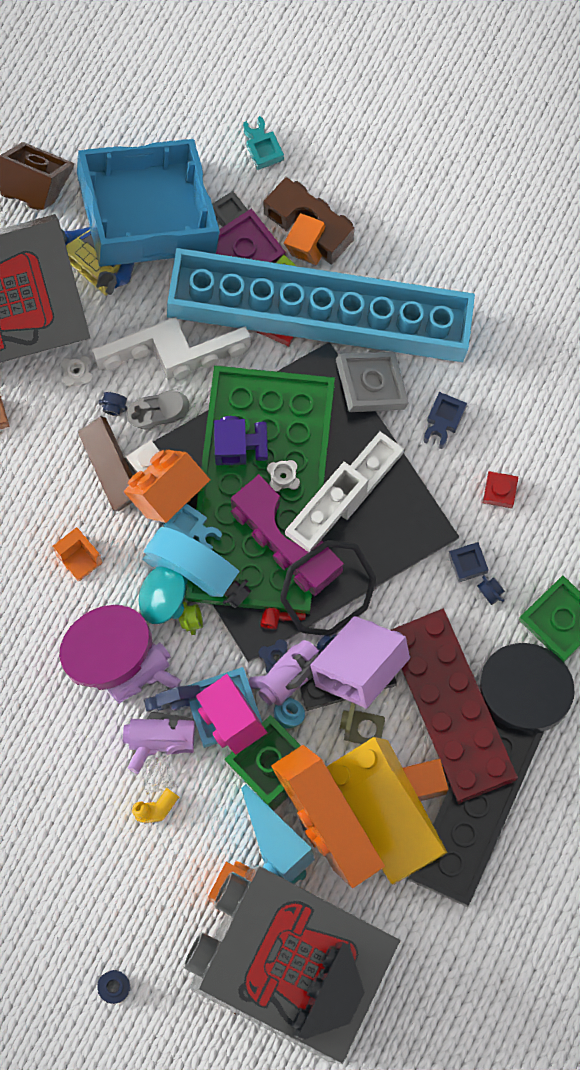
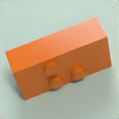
[271,745,385,889]

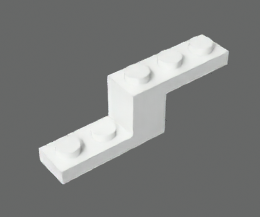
[92,317,251,380]
[285,431,404,552]

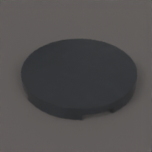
[480,643,575,733]

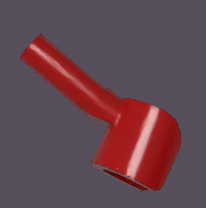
[260,608,305,629]

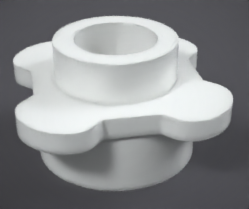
[61,356,93,387]
[267,460,300,492]

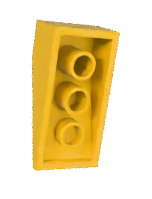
[326,737,447,885]

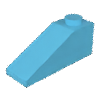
[241,784,315,882]

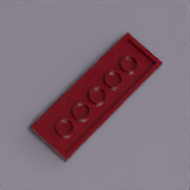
[391,608,518,804]

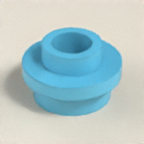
[273,698,305,729]

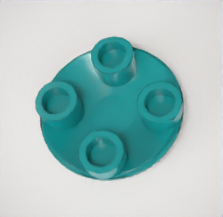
[139,567,188,624]

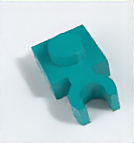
[243,116,284,171]

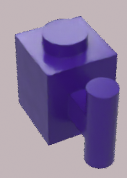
[214,416,268,465]

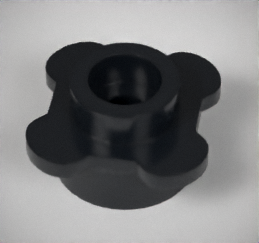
[222,579,252,609]

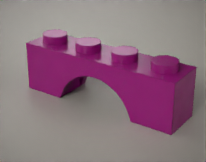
[231,474,344,596]

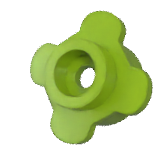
[179,601,203,635]

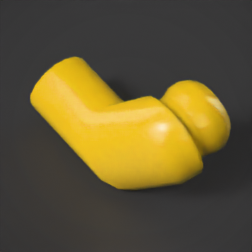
[132,788,179,823]

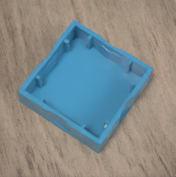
[77,139,220,267]

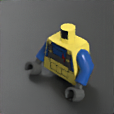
[61,227,134,296]

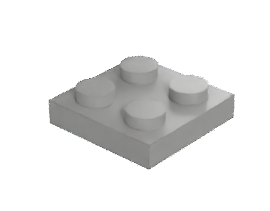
[336,352,409,412]

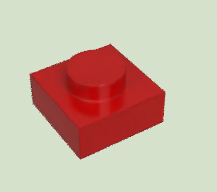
[483,471,519,509]

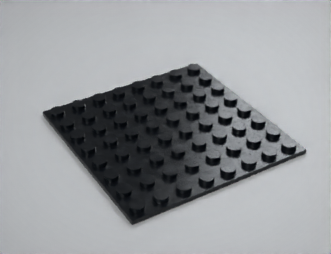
[125,342,459,663]

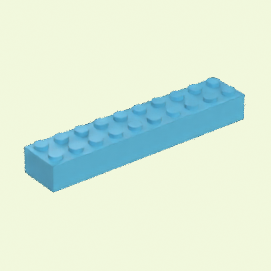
[167,248,475,363]

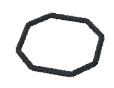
[280,540,377,636]

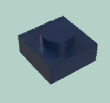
[448,542,489,583]

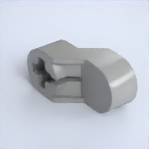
[127,390,190,430]

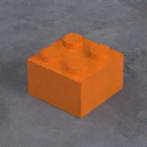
[123,450,210,523]

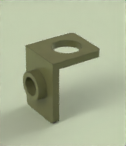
[339,702,385,744]

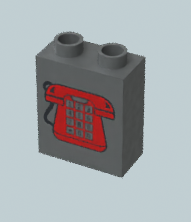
[0,214,91,363]
[183,866,401,1064]

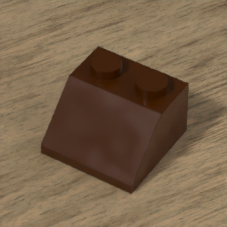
[0,142,74,210]

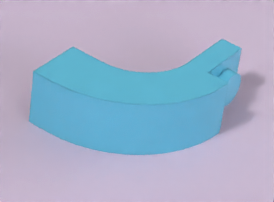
[142,527,240,597]

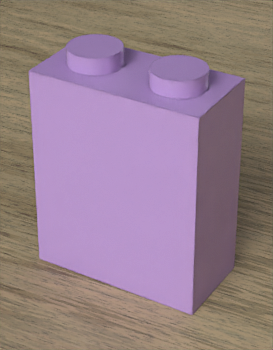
[310,616,410,708]

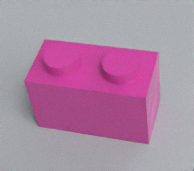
[196,674,267,755]

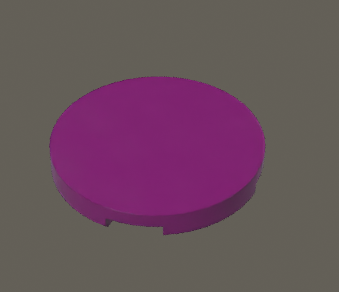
[59,605,152,690]

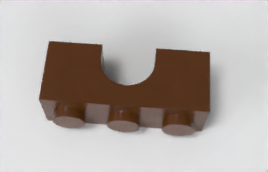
[263,177,355,265]

